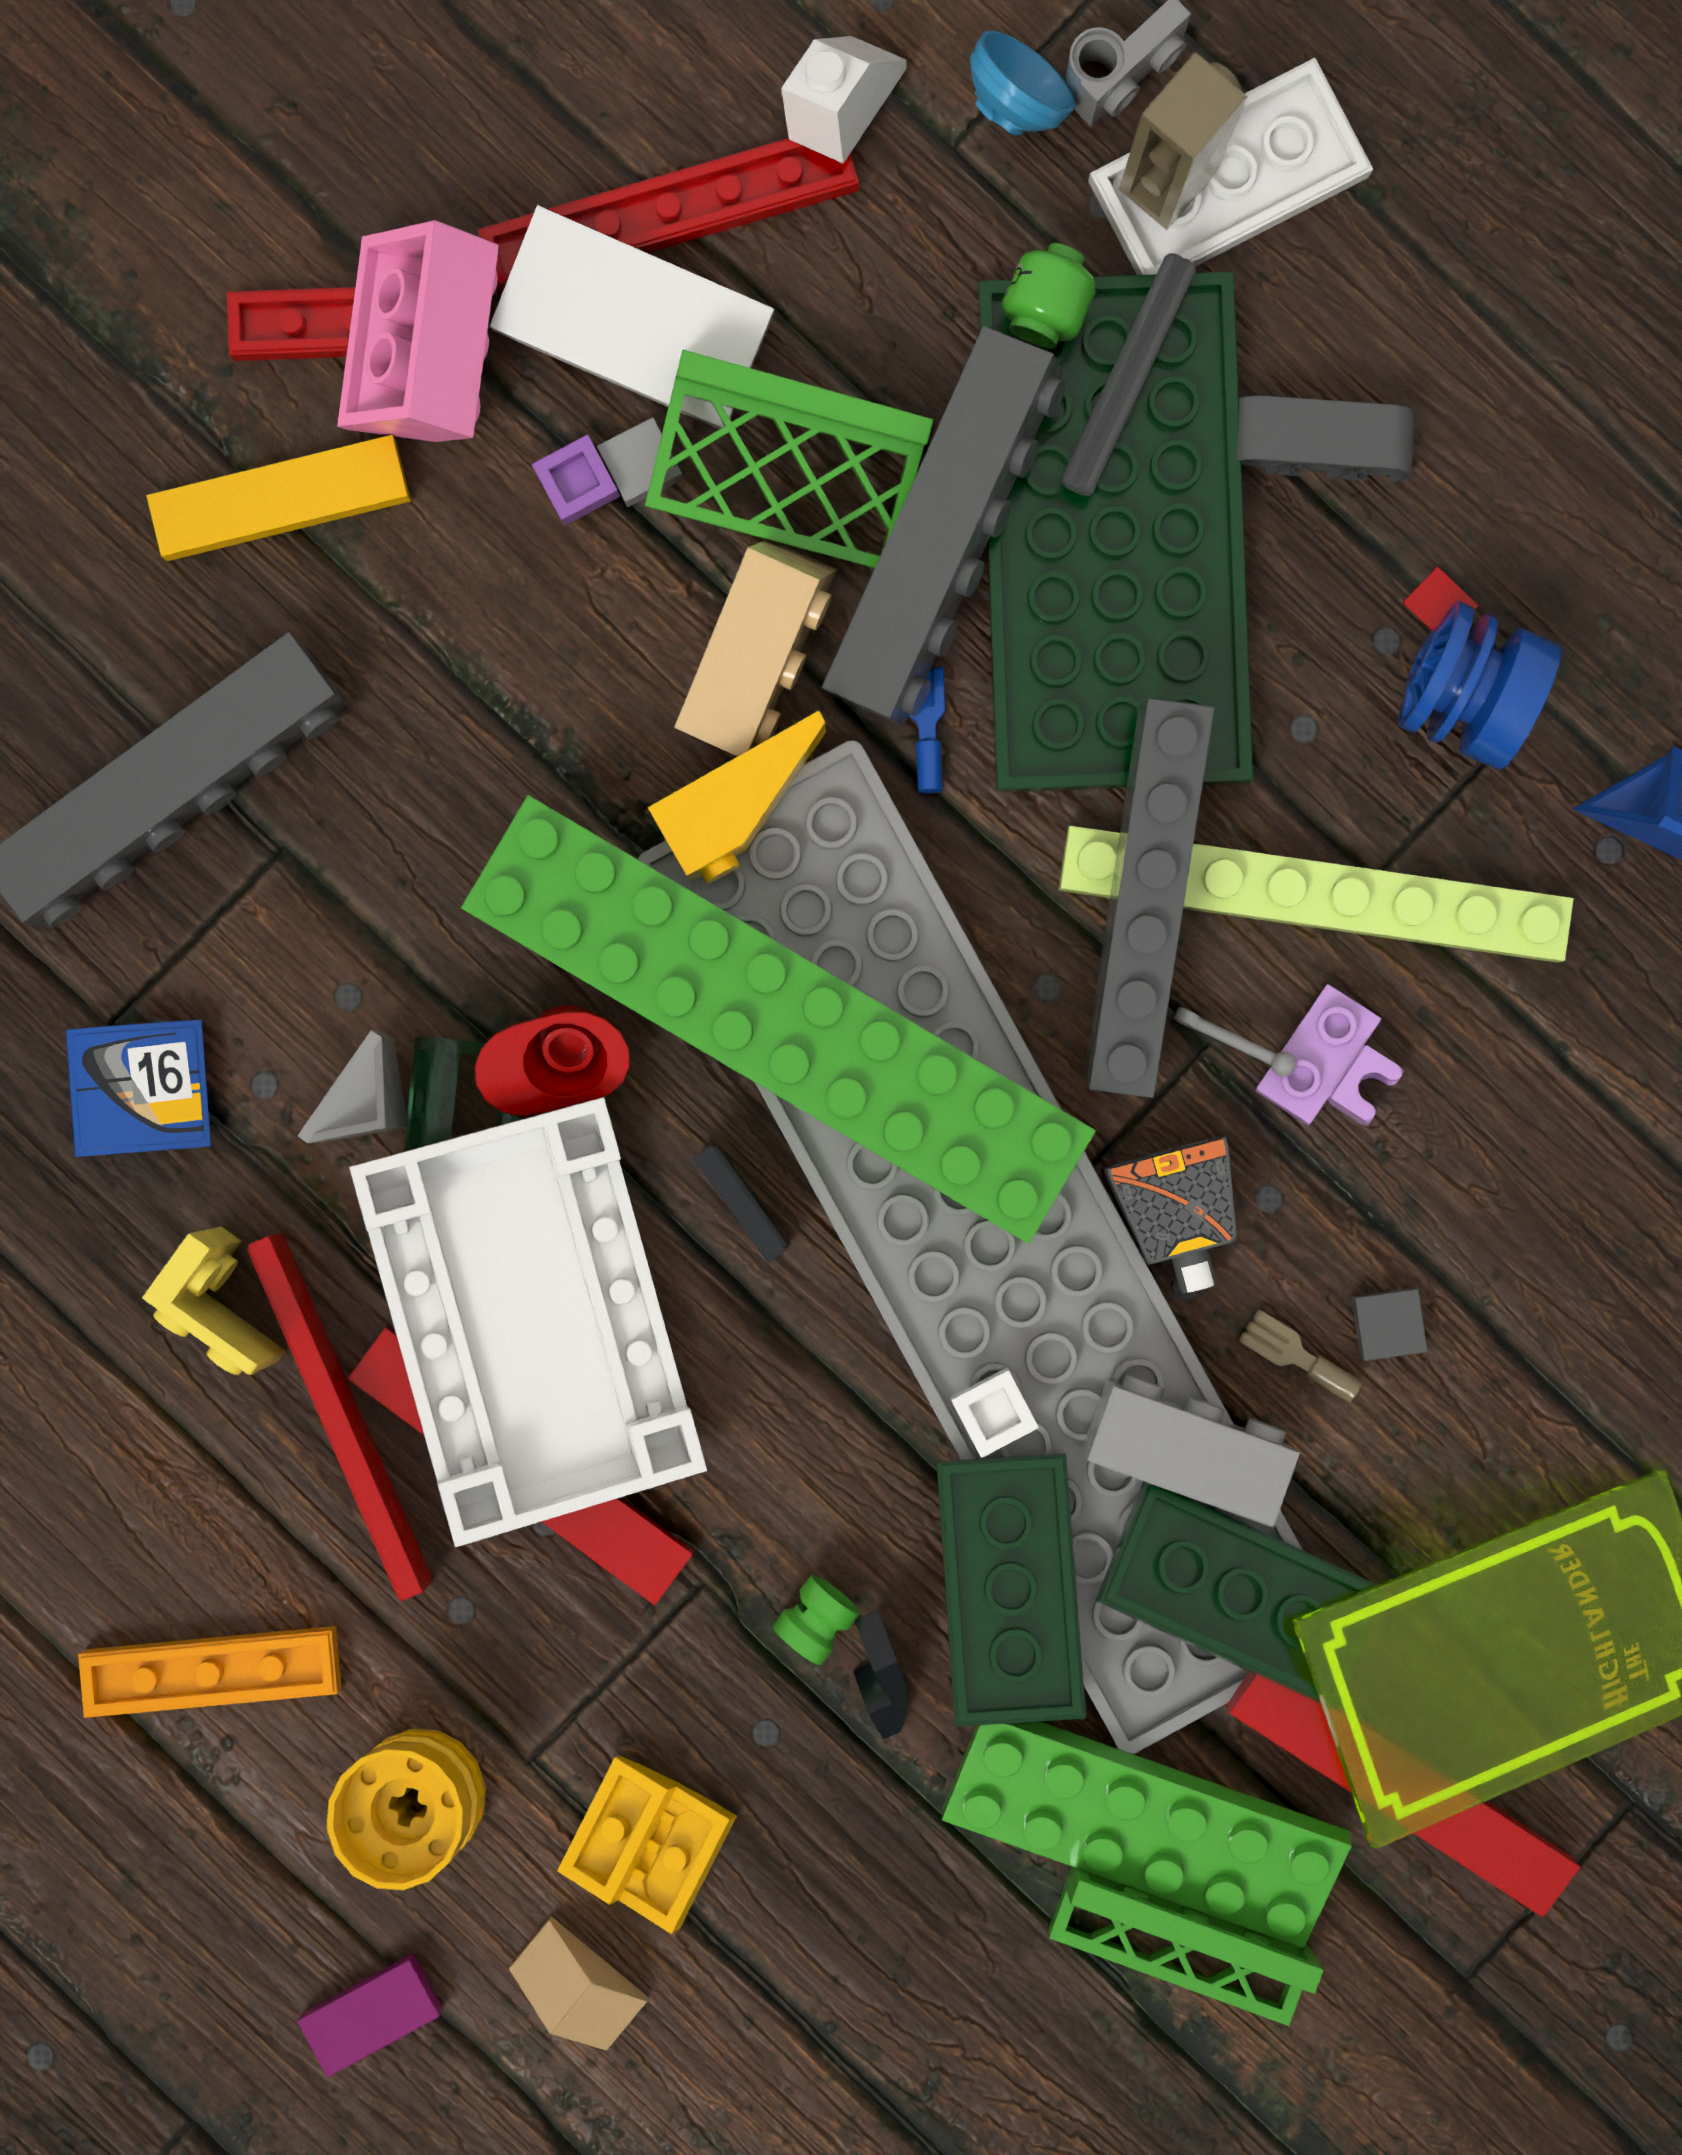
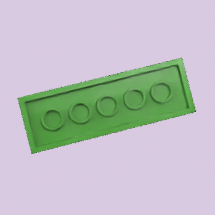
[942,1721,1352,1948]

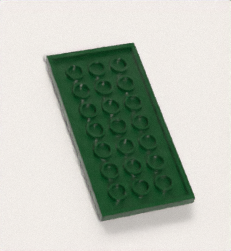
[977,271,1253,793]

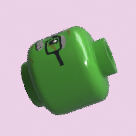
[1002,243,1097,349]

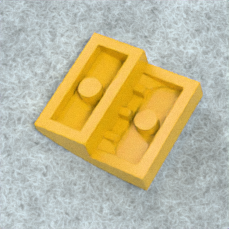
[557,1756,737,1934]

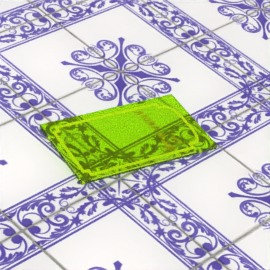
[1293,1470,1682,1849]

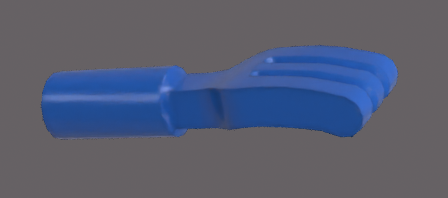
[909,667,946,793]

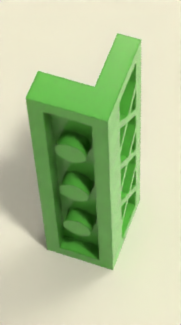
[1048,1866,1324,2026]

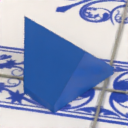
[1572,746,1682,860]

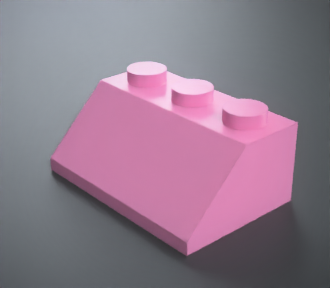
[337,220,499,442]

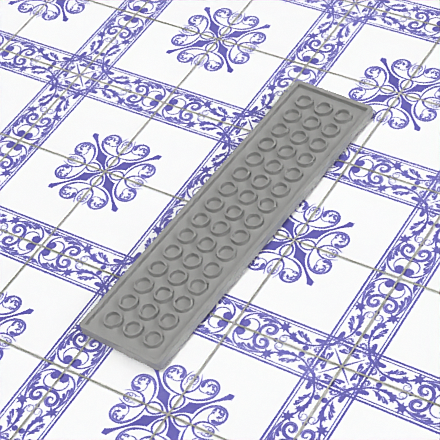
[638,741,1302,1754]

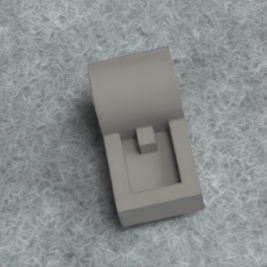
[1064,0,1191,127]

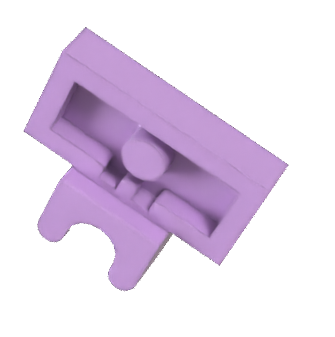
[1256,984,1404,1126]

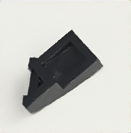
[853,1610,908,1739]

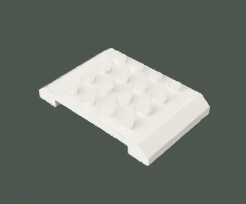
[349,1097,707,1548]

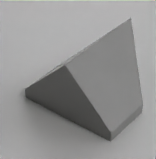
[298,1030,409,1143]

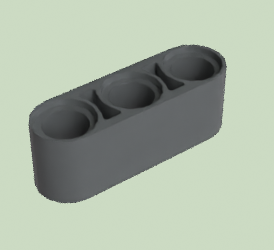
[1236,396,1416,483]

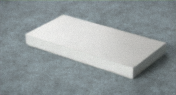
[1088,58,1373,275]
[489,205,774,429]

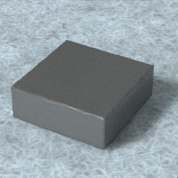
[1351,1287,1428,1361]

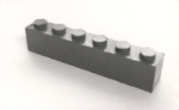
[822,326,1066,727]
[0,632,347,928]
[1083,696,1215,1098]

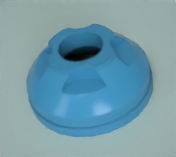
[970,30,1076,135]

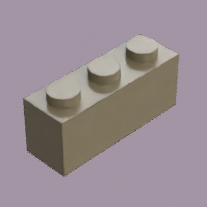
[1119,52,1248,230]

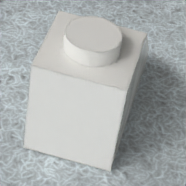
[781,36,907,164]

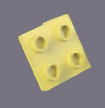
[142,1226,286,1375]

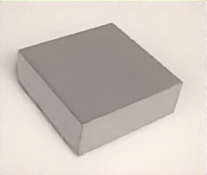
[597,418,683,508]

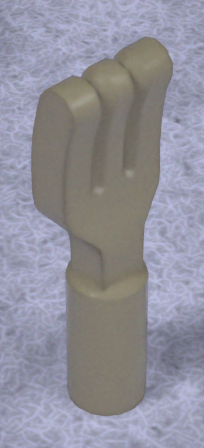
[1238,1309,1362,1403]

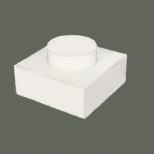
[950,1368,1039,1458]

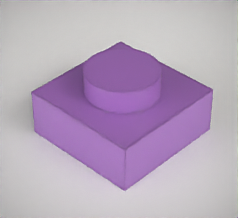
[532,434,620,526]

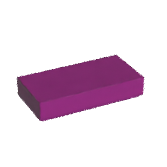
[297,1953,443,2078]

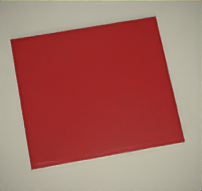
[1403,567,1478,631]

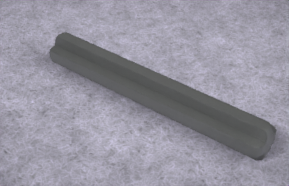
[1062,253,1196,496]

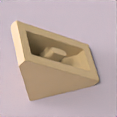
[509,1916,648,2051]

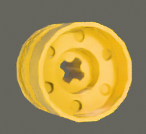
[327,1728,486,1890]

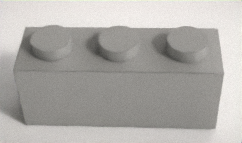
[1081,1374,1300,1528]

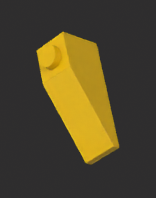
[648,711,826,884]

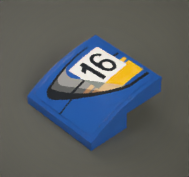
[65,1020,211,1157]

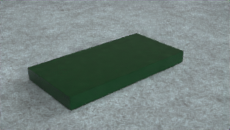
[936,1453,1086,1727]
[1095,1481,1383,1710]

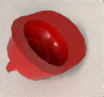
[475,1005,630,1116]

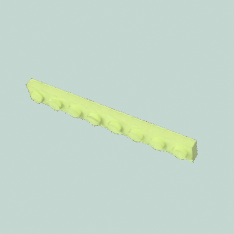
[1058,826,1574,963]

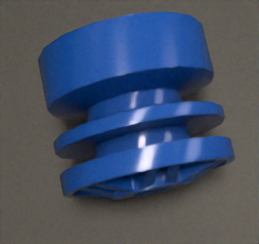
[1397,600,1562,770]

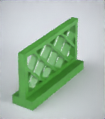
[644,349,933,569]

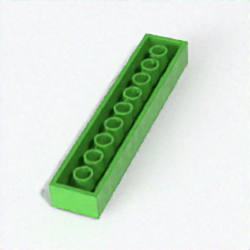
[461,795,1096,1244]

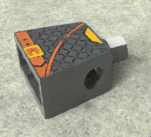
[1101,1136,1237,1293]

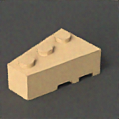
[674,540,838,756]

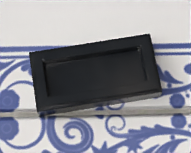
[693,1144,789,1263]

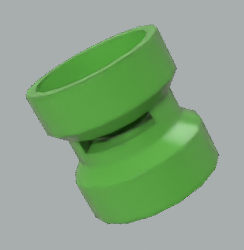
[772,1574,861,1666]

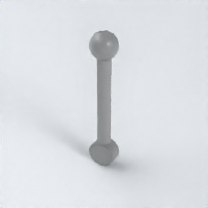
[1173,1007,1297,1077]

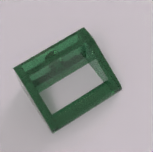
[404,1036,522,1152]

